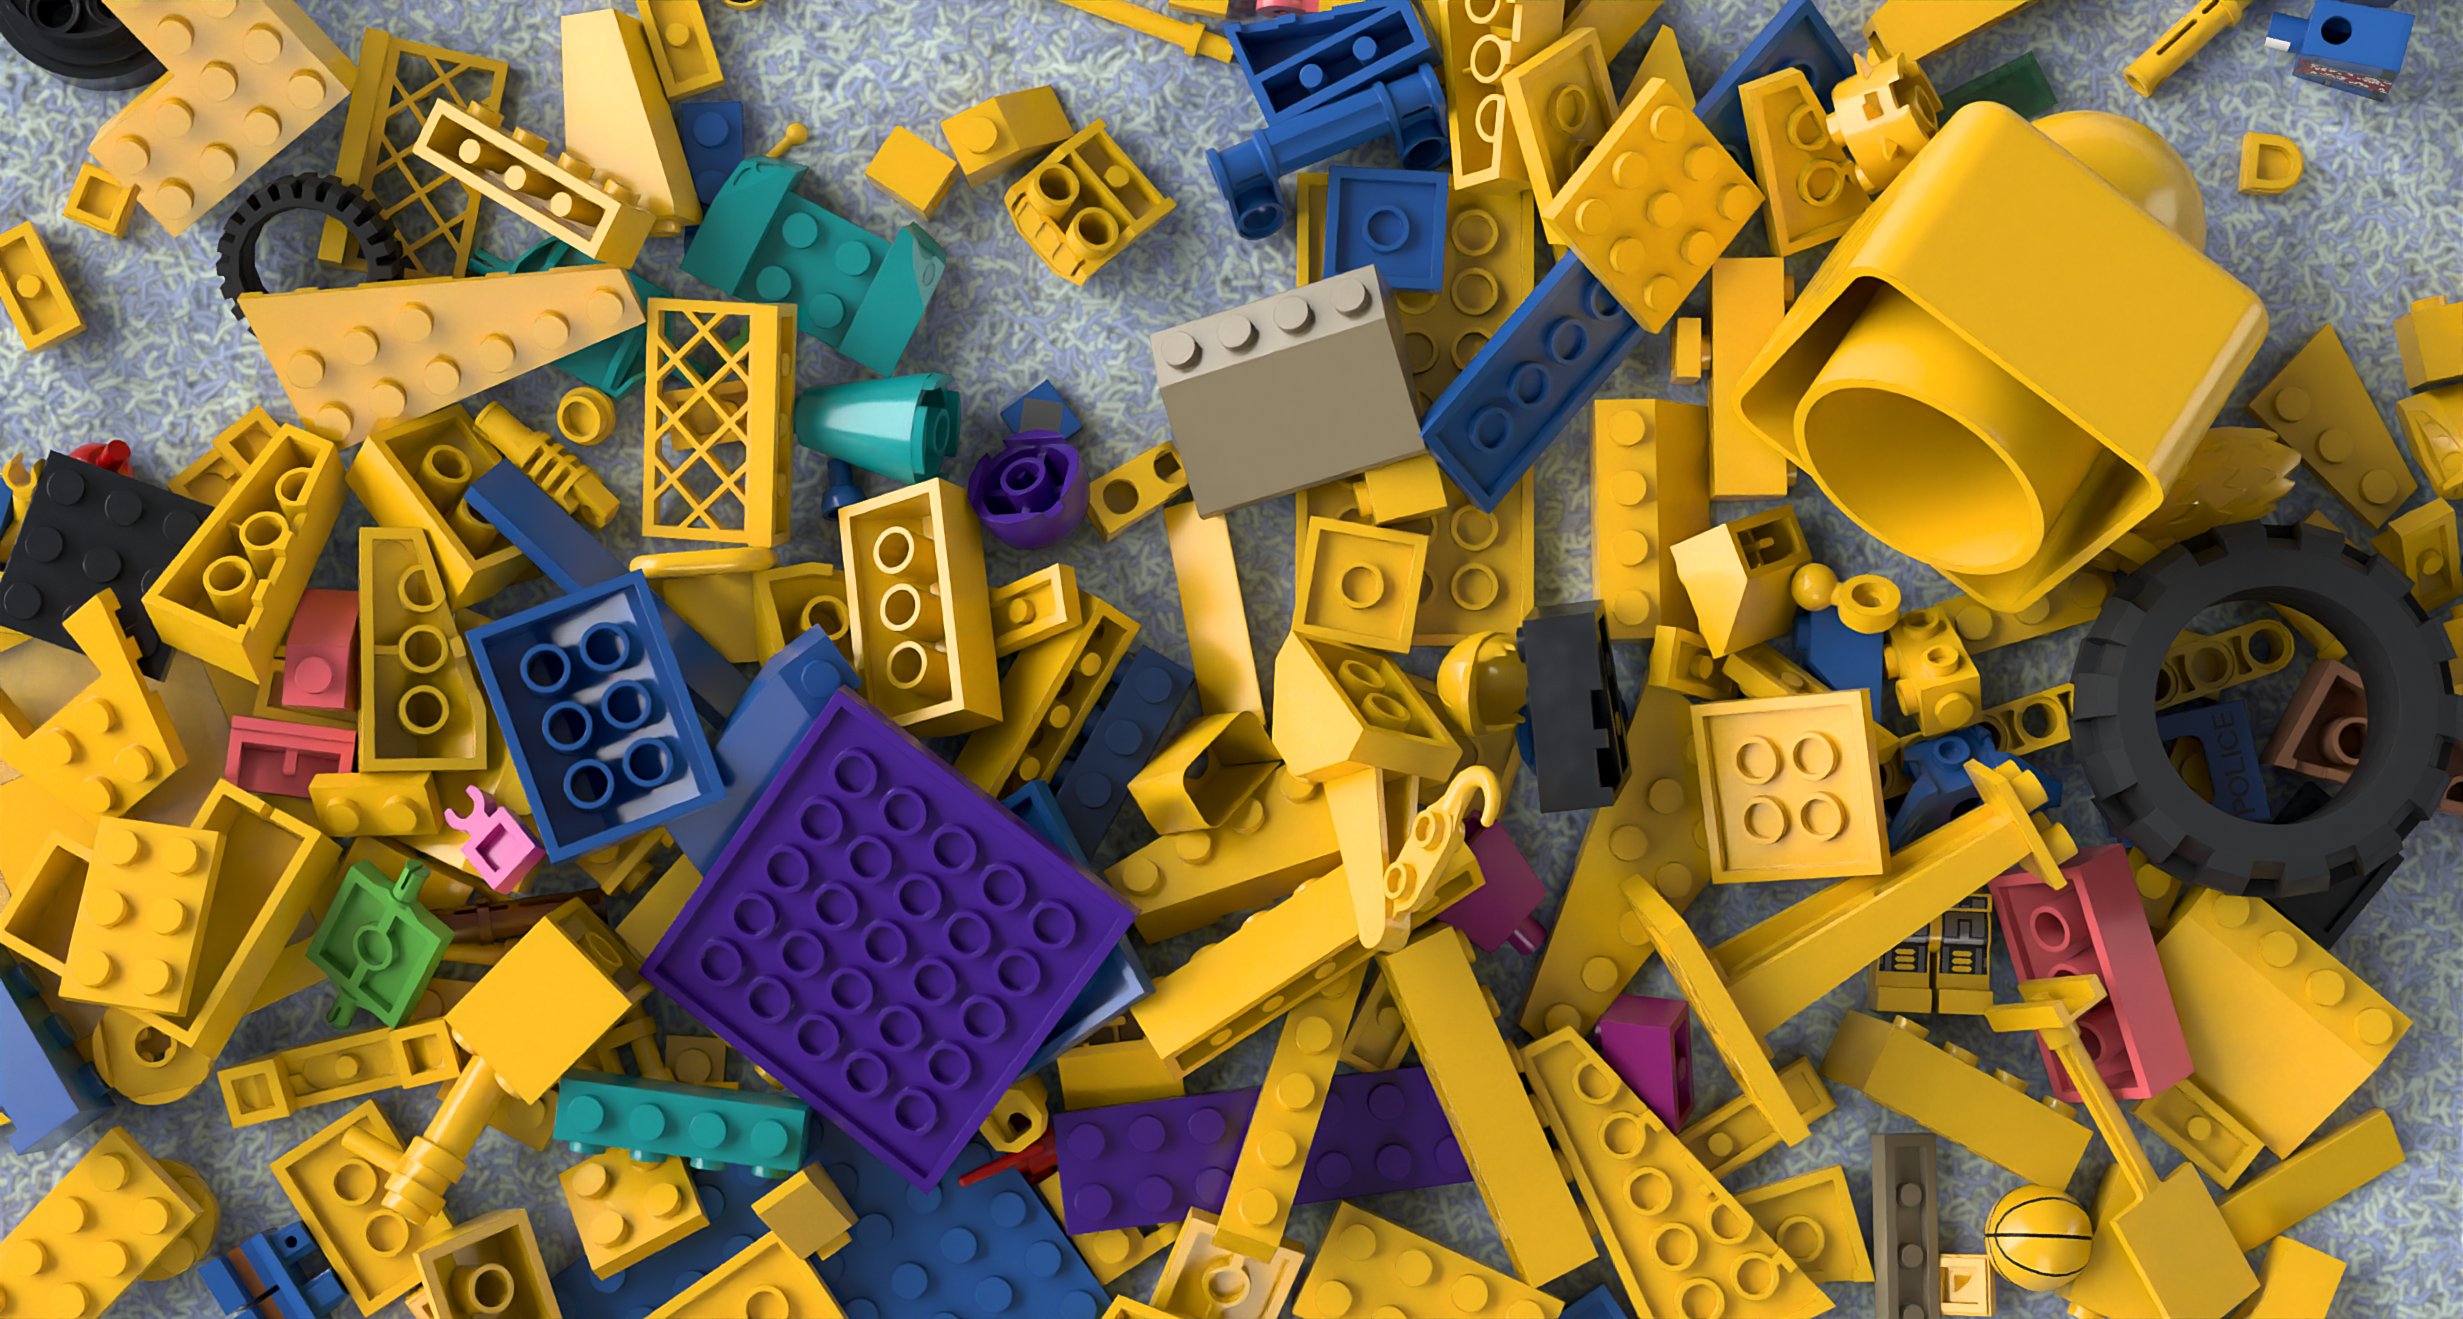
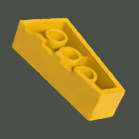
[141,423,351,685]
[1104,764,1343,945]
[1817,1009,2094,1192]

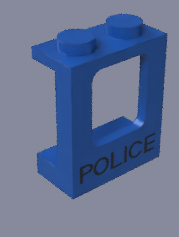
[2100,699,2271,848]

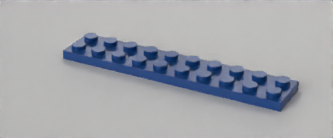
[1418,0,1857,514]

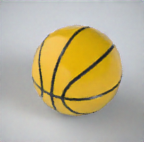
[1984,1184,2093,1292]

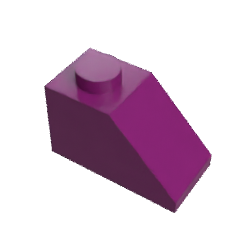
[1594,994,1695,1136]

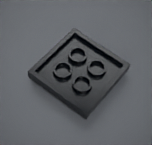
[0,450,215,682]

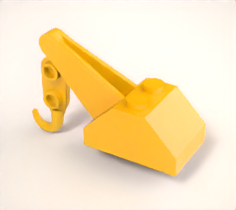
[1272,630,1501,953]

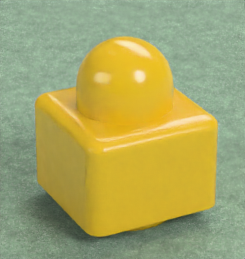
[1730,101,2269,613]

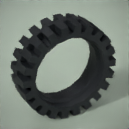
[216,172,405,338]

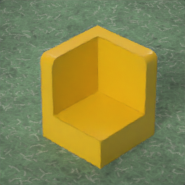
[864,126,960,222]

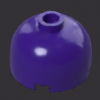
[967,429,1091,550]

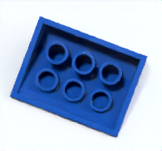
[465,568,728,868]

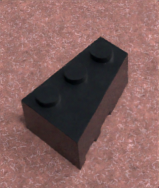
[1516,599,1632,814]

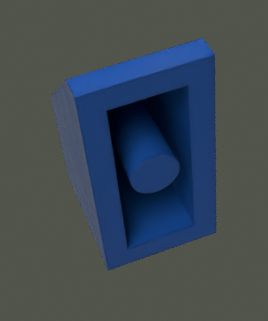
[1792,605,1884,724]

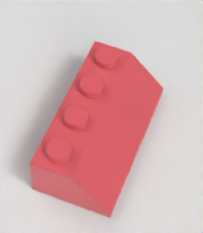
[1987,843,2195,1103]

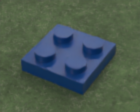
[1322,165,1449,295]

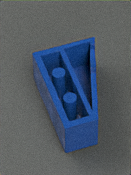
[1222,0,1443,127]

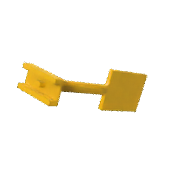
[1983,974,2261,1319]

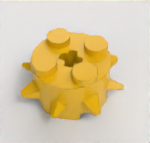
[1826,47,1944,195]

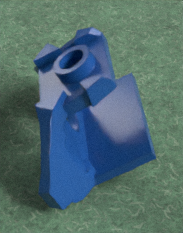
[1883,724,2063,854]

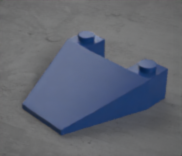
[664,623,863,878]

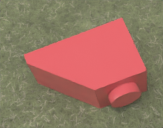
[282,588,359,712]

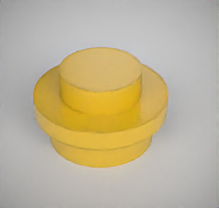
[557,386,616,446]

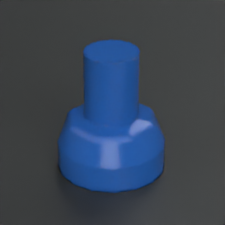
[821,458,868,522]

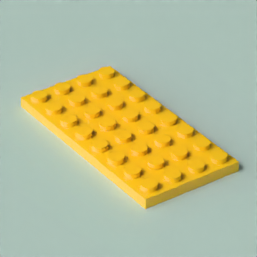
[1295,173,1534,648]

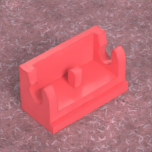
[225,715,357,800]

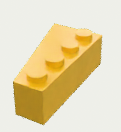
[1438,0,1565,196]

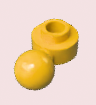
[1791,563,1901,634]

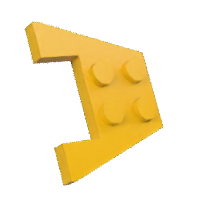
[0,587,189,829]

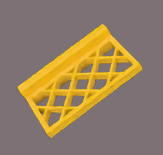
[317,27,509,280]
[642,297,798,548]

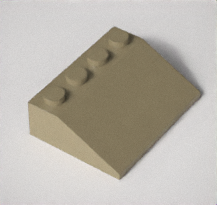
[1149,264,1429,520]

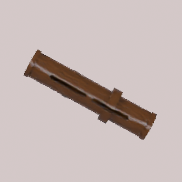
[429,887,608,946]

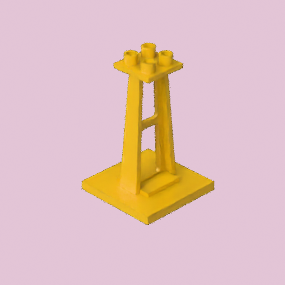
[1618,759,2078,1148]

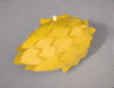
[2129,426,2302,550]

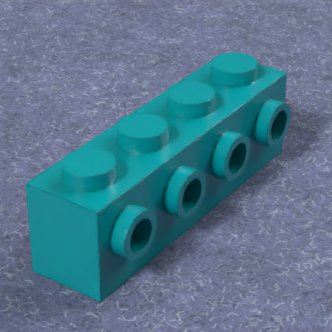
[553,1068,813,1179]

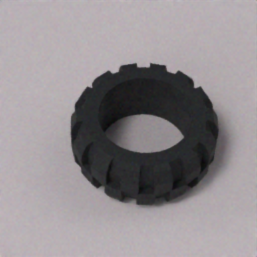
[2067,519,2463,898]

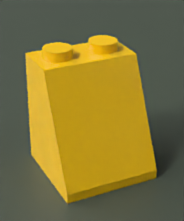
[444,896,656,1106]

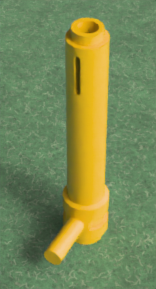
[341,1055,507,1228]

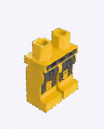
[1867,887,1993,1015]

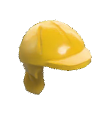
[1437,631,1528,738]

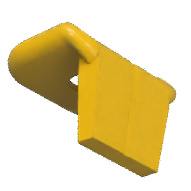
[629,546,781,663]

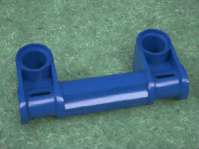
[1205,62,1451,240]

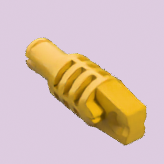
[472,400,620,533]

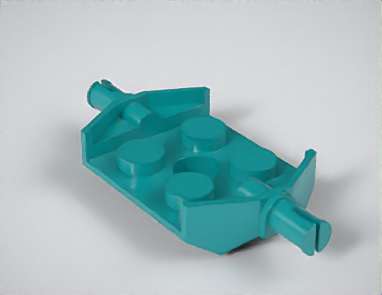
[468,236,710,402]

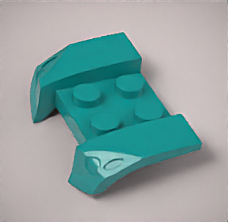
[679,156,947,378]

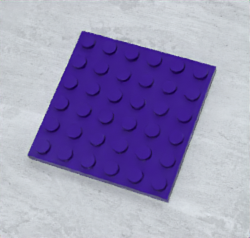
[637,684,1142,1196]

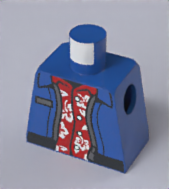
[2264,0,2416,103]

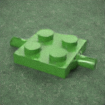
[305,859,455,1030]

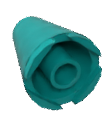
[794,372,961,486]

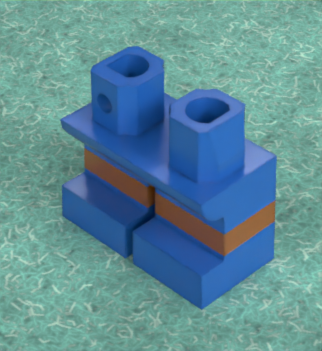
[197,1220,350,1319]

